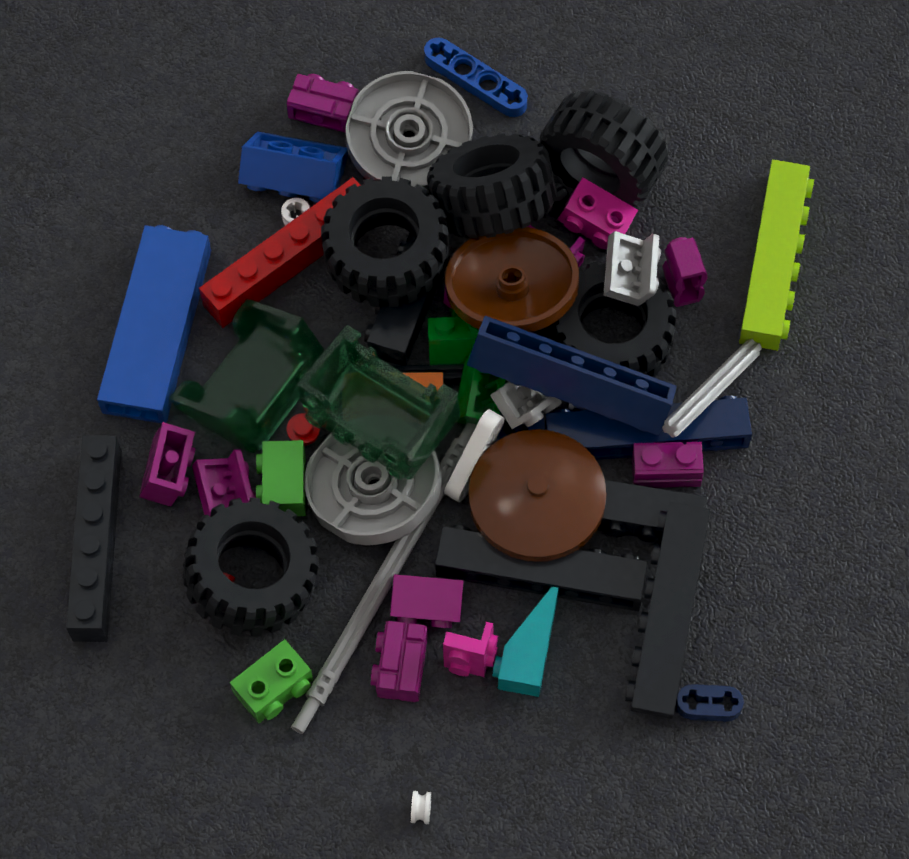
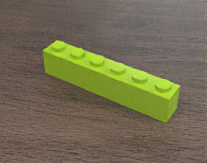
[739,159,814,351]

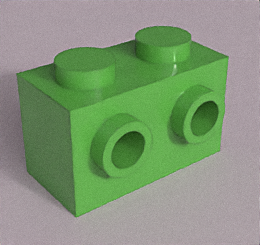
[256,440,306,516]
[230,639,313,724]

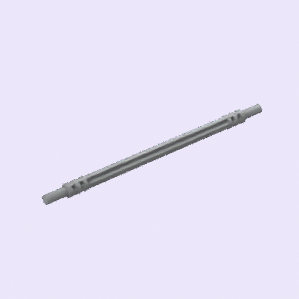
[291,423,477,734]

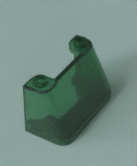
[169,299,326,453]

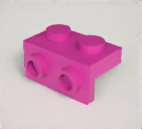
[443,622,498,677]

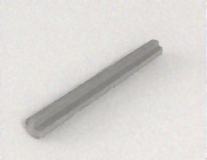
[662,339,762,437]

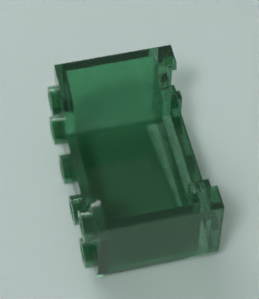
[297,325,461,480]

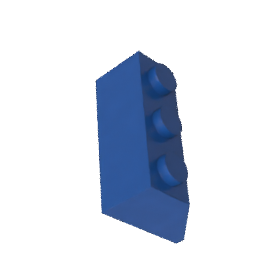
[238,131,348,202]

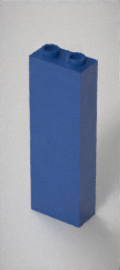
[97,225,211,423]

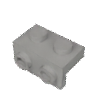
[603,231,661,306]
[490,381,562,429]

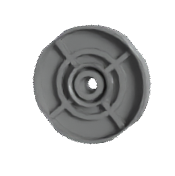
[346,71,473,192]
[304,416,442,545]

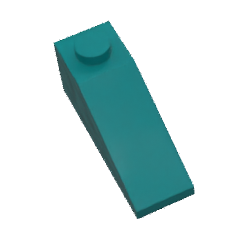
[492,587,558,697]

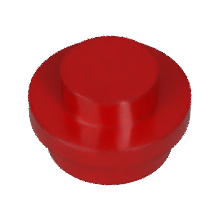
[287,413,320,446]

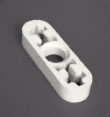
[444,409,505,503]

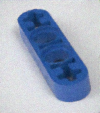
[424,38,528,117]

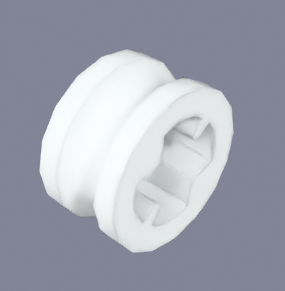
[281,198,310,226]
[411,791,431,824]

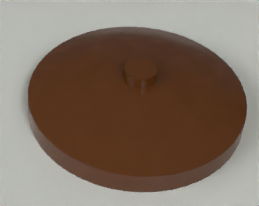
[445,227,579,332]
[469,429,606,562]

